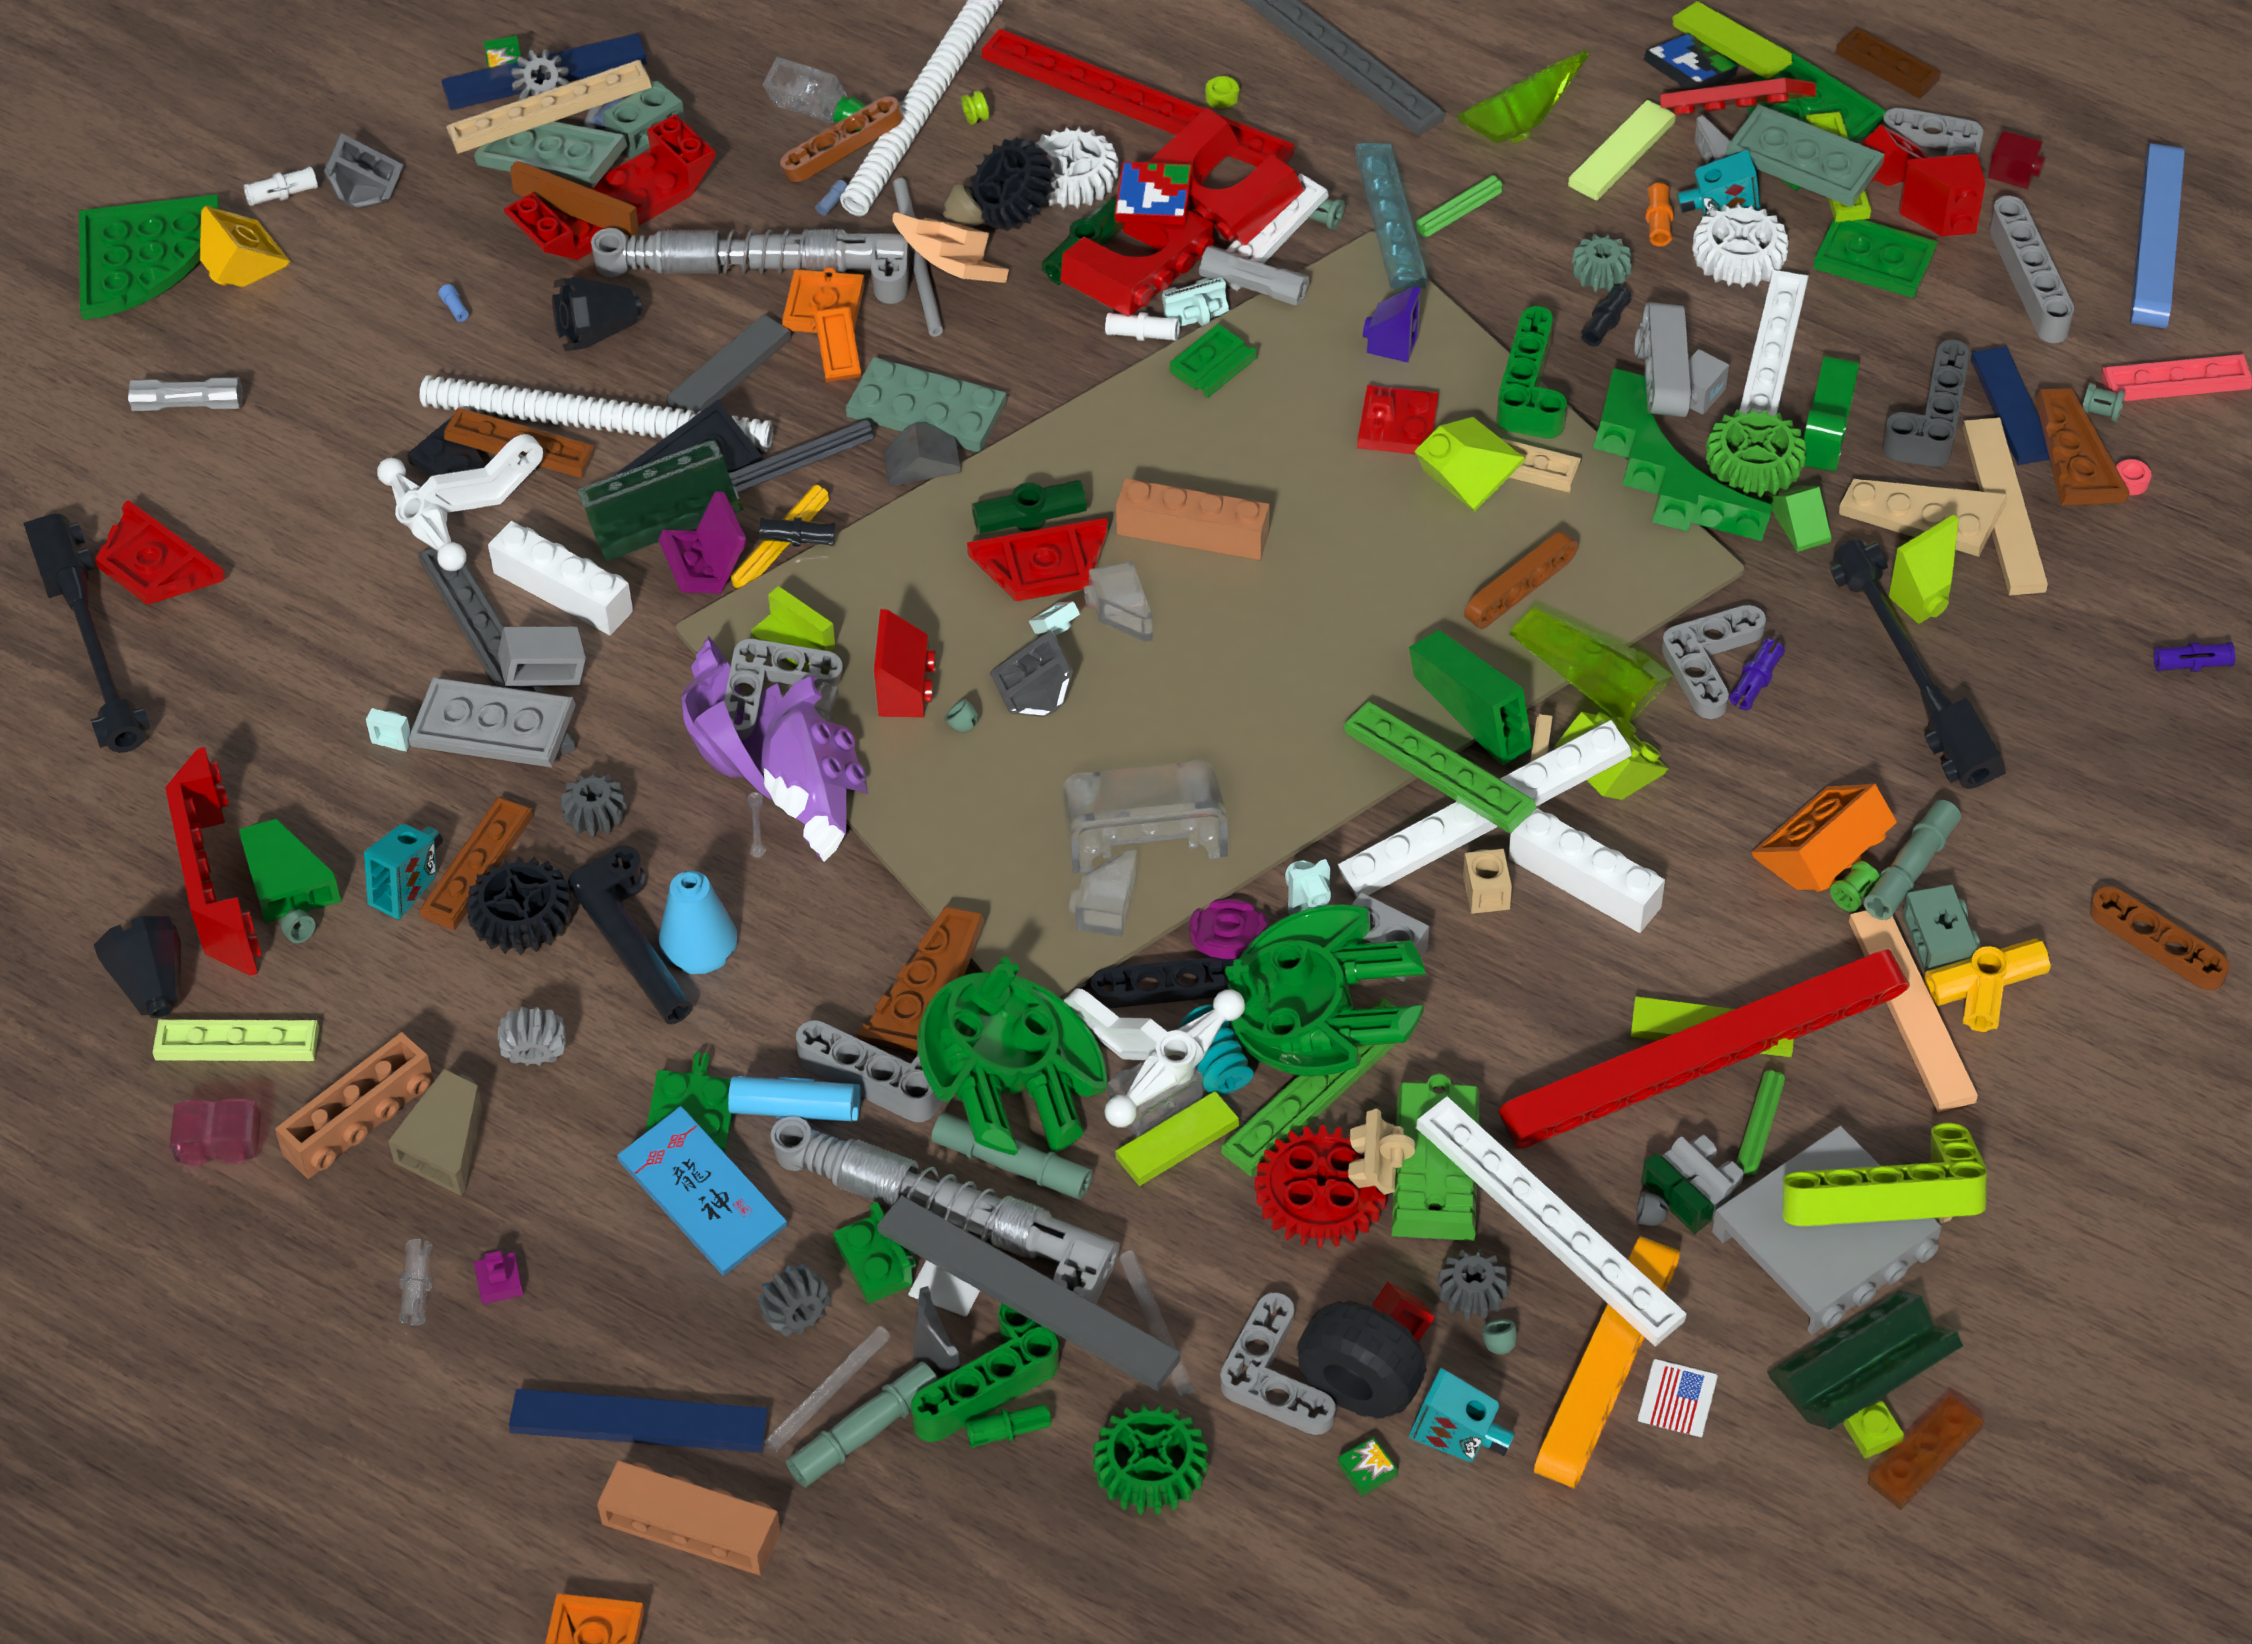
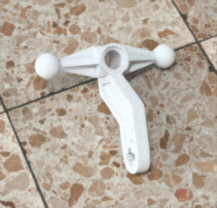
[377,434,543,571]
[1064,988,1245,1128]

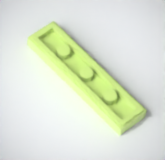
[1568,100,1675,201]
[152,1019,319,1061]

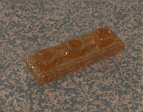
[1867,1395,1984,1510]

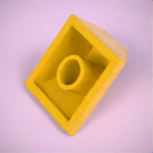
[200,206,290,287]

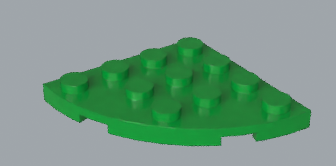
[1747,45,1886,191]
[79,194,221,320]

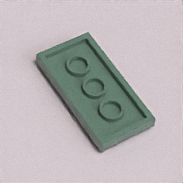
[1726,104,1884,207]
[474,121,627,188]
[846,357,1007,453]

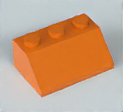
[1751,784,1897,892]

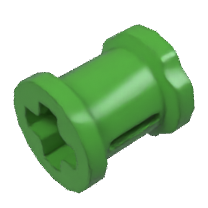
[1830,861,1880,912]

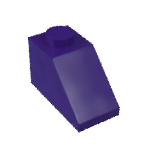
[1363,286,1421,362]

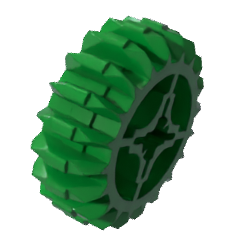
[1093,1402,1208,1516]

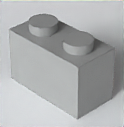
[498,627,586,686]

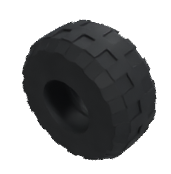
[1297,1301,1427,1418]

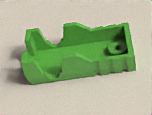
[1392,1074,1480,1241]

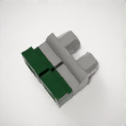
[1641,1134,1744,1235]

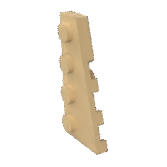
[1839,479,2007,557]

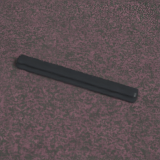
[705,420,874,499]

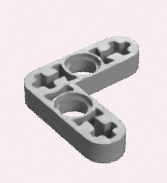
[1882,108,1983,156]
[1662,605,1766,719]
[724,639,843,740]
[1220,1293,1335,1435]

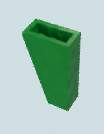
[1409,630,1533,766]

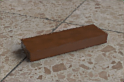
[1836,27,1941,99]

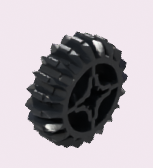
[970,137,1057,231]
[466,855,574,955]

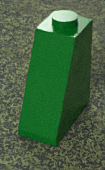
[238,819,342,923]

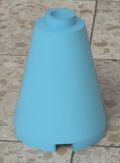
[659,871,737,974]

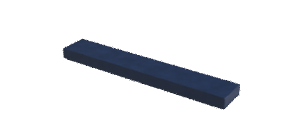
[441,33,647,110]
[509,1389,769,1453]

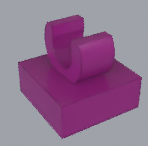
[473,1250,523,1305]

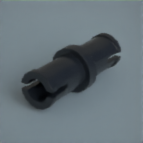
[1581,286,1632,347]
[759,517,835,547]

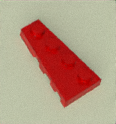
[1660,78,1816,115]

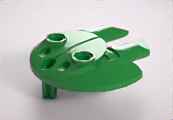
[1225,905,1426,1076]
[917,957,1107,1156]

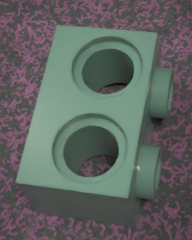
[603,80,685,159]

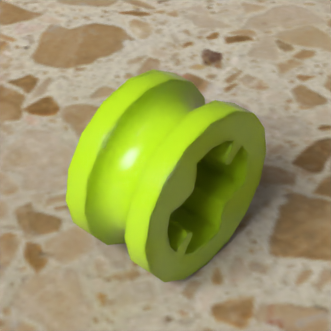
[961,91,989,125]

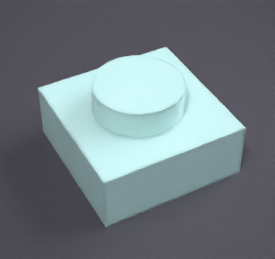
[1029,601,1080,635]
[366,708,410,752]

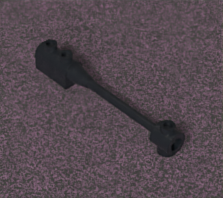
[23,514,151,753]
[1829,540,2006,789]

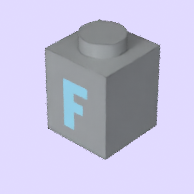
[1688,349,1729,415]

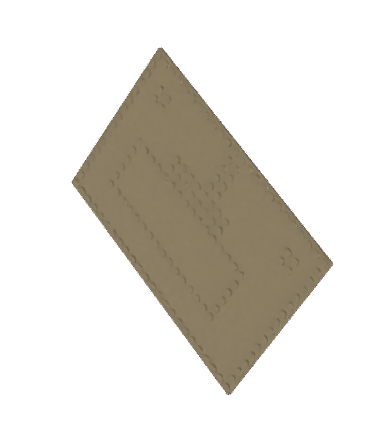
[675,231,1744,1000]

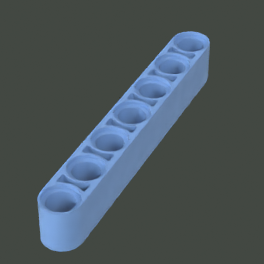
[2130,143,2185,329]

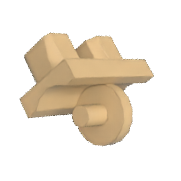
[1348,1109,1415,1195]

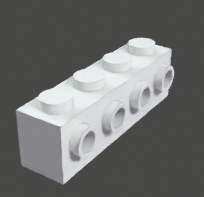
[488,521,633,636]
[1508,808,1665,933]

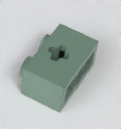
[1902,884,1980,974]

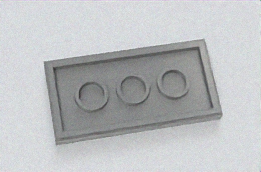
[408,677,576,768]

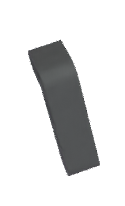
[1882,340,1970,467]

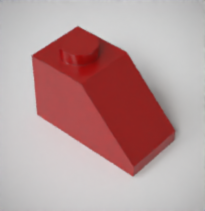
[1861,124,1927,187]

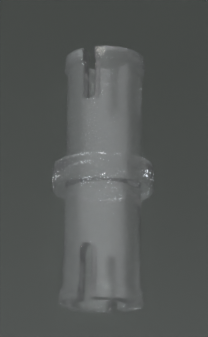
[398,1239,433,1326]

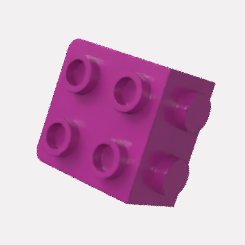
[658,491,746,594]

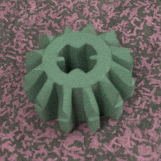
[1572,234,1632,293]

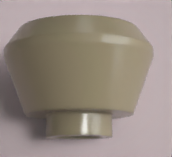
[943,184,985,228]

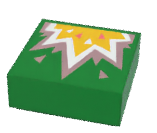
[483,36,520,68]
[1338,1437,1398,1497]

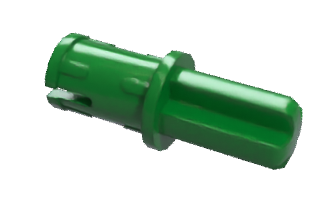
[965,1404,1051,1449]

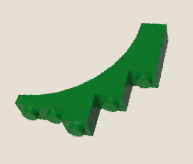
[1593,368,1772,541]

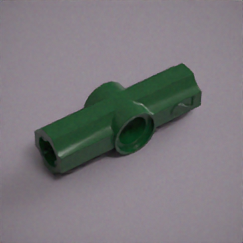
[1042,198,1124,285]
[971,480,1087,534]

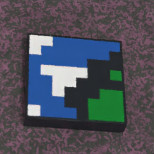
[1643,33,1739,90]

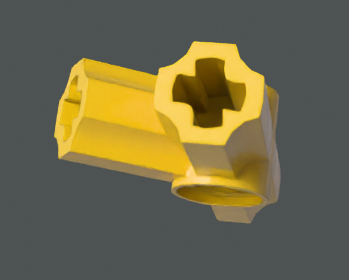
[1924,938,2051,1032]

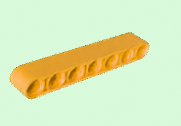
[1534,1236,1680,1489]

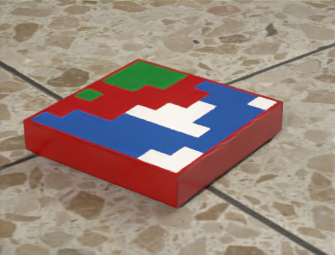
[1115,161,1193,225]

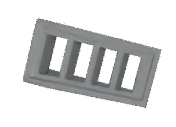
[1694,115,1731,164]

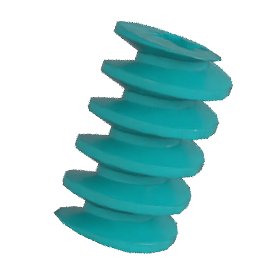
[1178,1005,1254,1095]

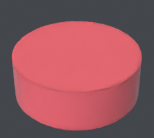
[2116,459,2152,495]

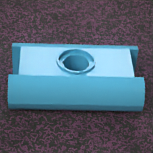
[729,1076,861,1121]

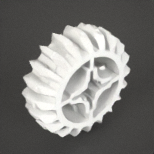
[1025,126,1118,209]
[1692,203,1789,288]

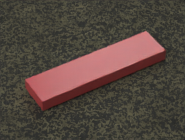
[2101,354,2252,401]

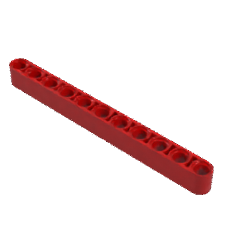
[1498,949,1910,1149]

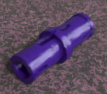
[1729,639,1785,710]
[2154,641,2235,672]

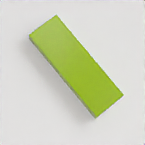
[1116,1091,1239,1187]

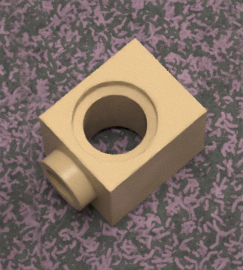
[1463,849,1512,914]

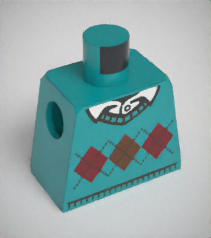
[1677,150,1760,217]
[364,824,443,920]
[1409,1368,1515,1462]

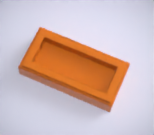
[814,306,861,382]

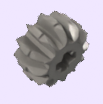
[511,49,569,100]
[497,1006,566,1067]

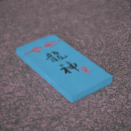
[617,1106,787,1277]

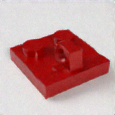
[1357,385,1439,455]

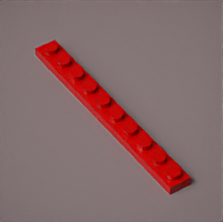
[982,28,1295,167]

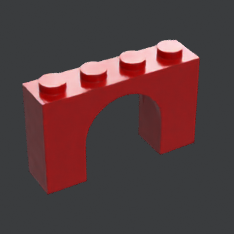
[1148,107,1304,246]
[1061,210,1214,317]

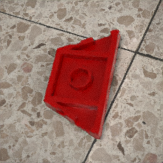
[95,500,226,605]
[967,518,1108,602]

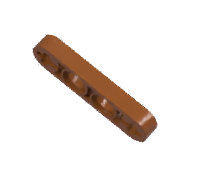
[780,96,904,182]
[1464,531,1578,629]
[2090,886,2229,990]

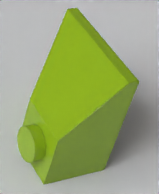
[1414,417,1525,512]
[1888,514,1959,624]

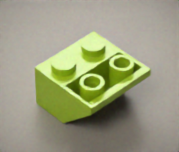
[1554,712,1669,800]

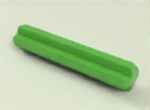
[1416,175,1503,237]
[1736,1070,1785,1177]

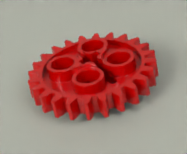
[1255,1125,1388,1248]

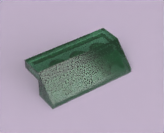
[577,439,744,562]
[1767,1290,1963,1430]

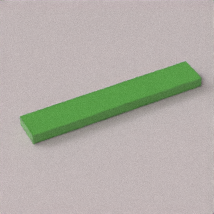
[1343,701,1537,834]
[1221,998,1397,1177]

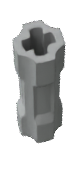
[1199,246,1309,306]
[128,377,243,411]

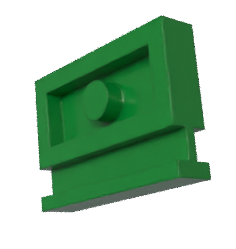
[1169,324,1256,398]

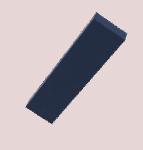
[1971,346,2050,465]

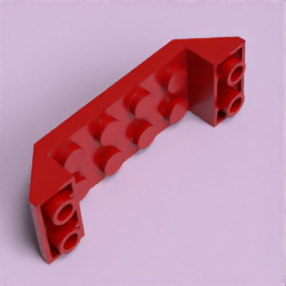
[504,114,716,260]
[165,747,262,976]

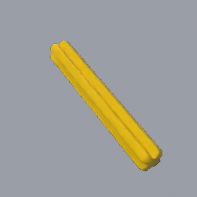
[731,485,829,588]

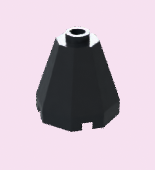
[552,277,642,351]
[94,916,181,1018]

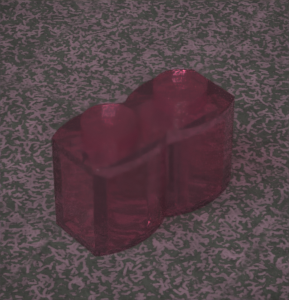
[170,1098,261,1166]

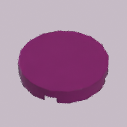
[1189,899,1268,959]

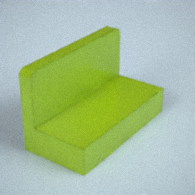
[751,586,836,672]

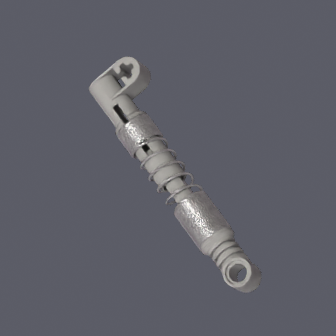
[591,228,910,304]
[770,1116,1120,1305]

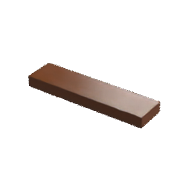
[510,160,639,239]
[444,407,594,478]
[419,796,533,931]

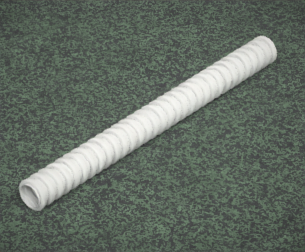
[840,0,1003,216]
[420,375,773,453]

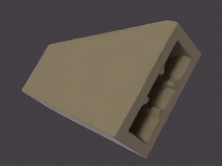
[388,1069,483,1196]

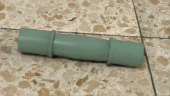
[1864,800,1961,920]
[931,1112,1093,1200]
[786,1361,938,1488]

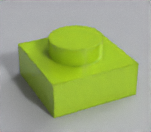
[1844,1401,1904,1459]

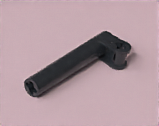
[568,846,692,1024]

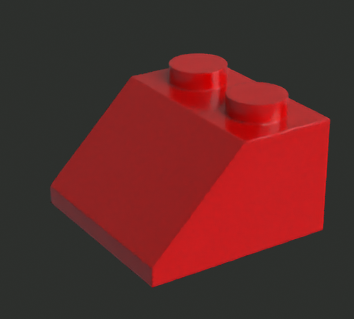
[1899,154,1986,236]
[874,609,936,718]

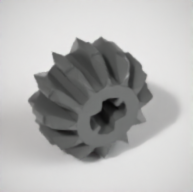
[560,771,627,838]
[1437,1248,1509,1321]
[757,1264,832,1337]

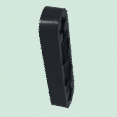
[1091,957,1238,1008]

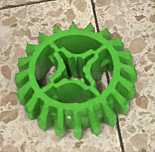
[1706,407,1806,498]

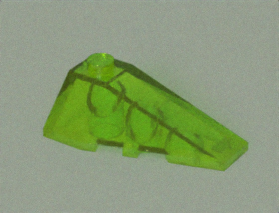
[1457,50,1588,144]
[1509,607,1674,723]

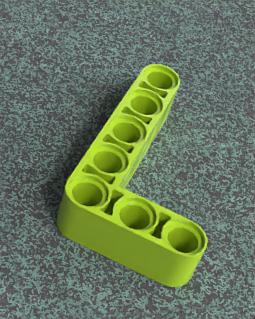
[1782,1123,1987,1226]

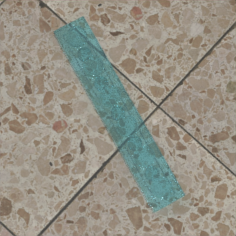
[1355,143,1428,289]

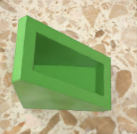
[1765,485,1831,552]

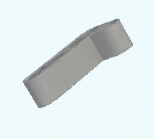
[1634,302,1691,418]
[796,1021,944,1122]

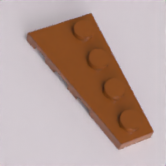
[2035,388,2130,506]
[856,907,985,1054]

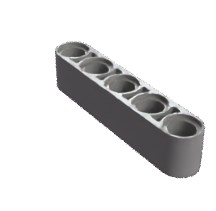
[1989,196,2074,343]

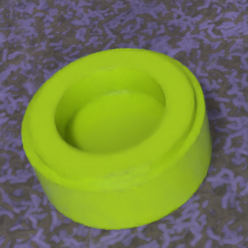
[1205,76,1239,109]

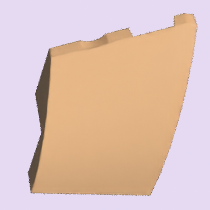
[892,212,1009,283]

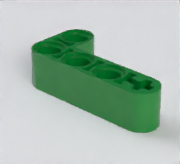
[1497,306,1567,439]
[1804,356,1860,473]
[911,1303,1059,1442]

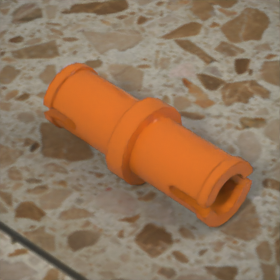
[1645,183,1674,246]

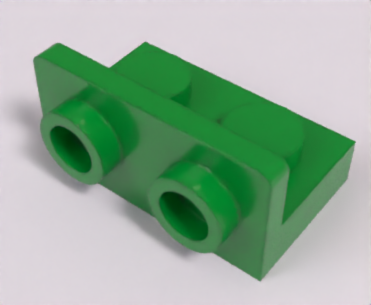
[833,1202,916,1305]

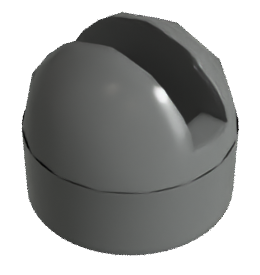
[1636,1191,1668,1226]

